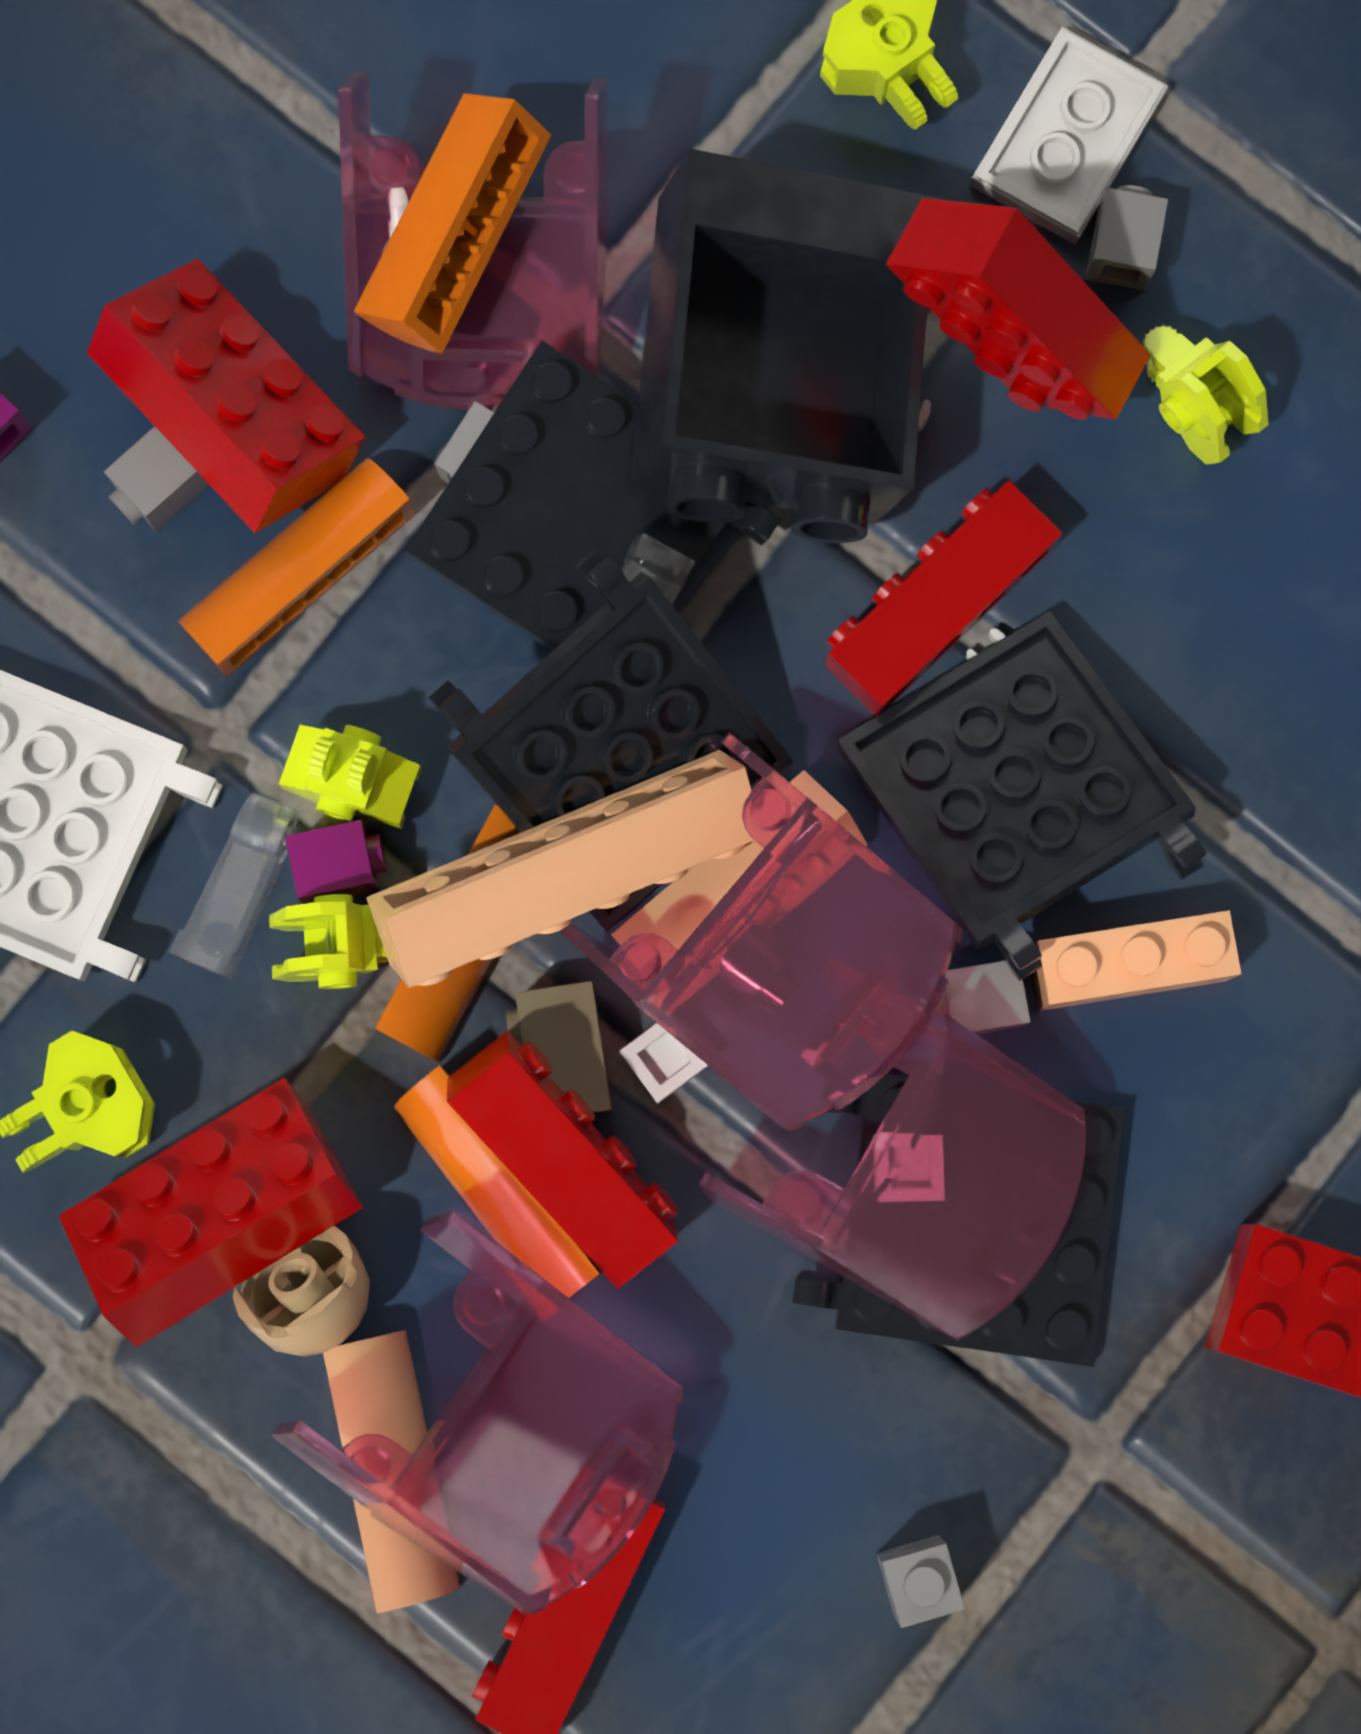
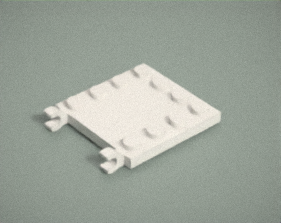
[0,670,223,983]

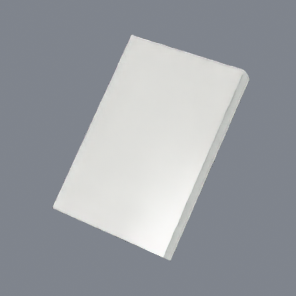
[969,27,1169,245]

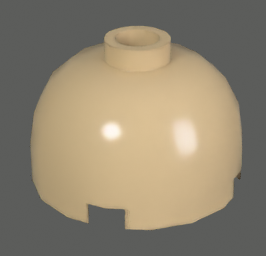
[233,1226,370,1357]

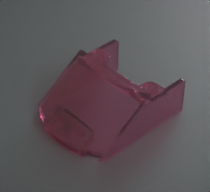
[338,72,609,410]
[560,732,963,1131]
[699,957,1086,1341]
[271,1209,683,1614]

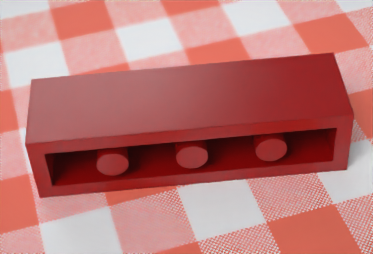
[825,480,1063,717]
[447,1030,679,1289]
[471,1469,665,1734]

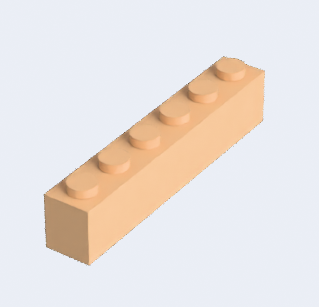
[366,750,764,988]

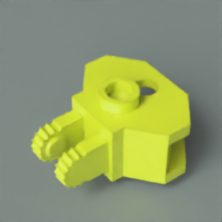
[820,0,959,130]
[1143,325,1269,465]
[278,725,422,829]
[269,894,388,989]
[0,1031,155,1173]

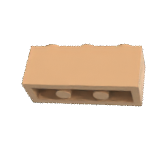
[1032,910,1241,1011]

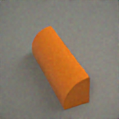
[353,93,552,354]
[178,458,416,678]
[375,805,519,1063]
[393,1065,601,1313]

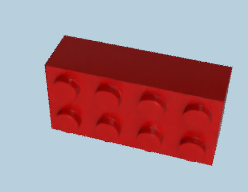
[886,198,1150,420]
[87,258,366,533]
[58,1077,363,1348]
[1204,1224,1361,1399]

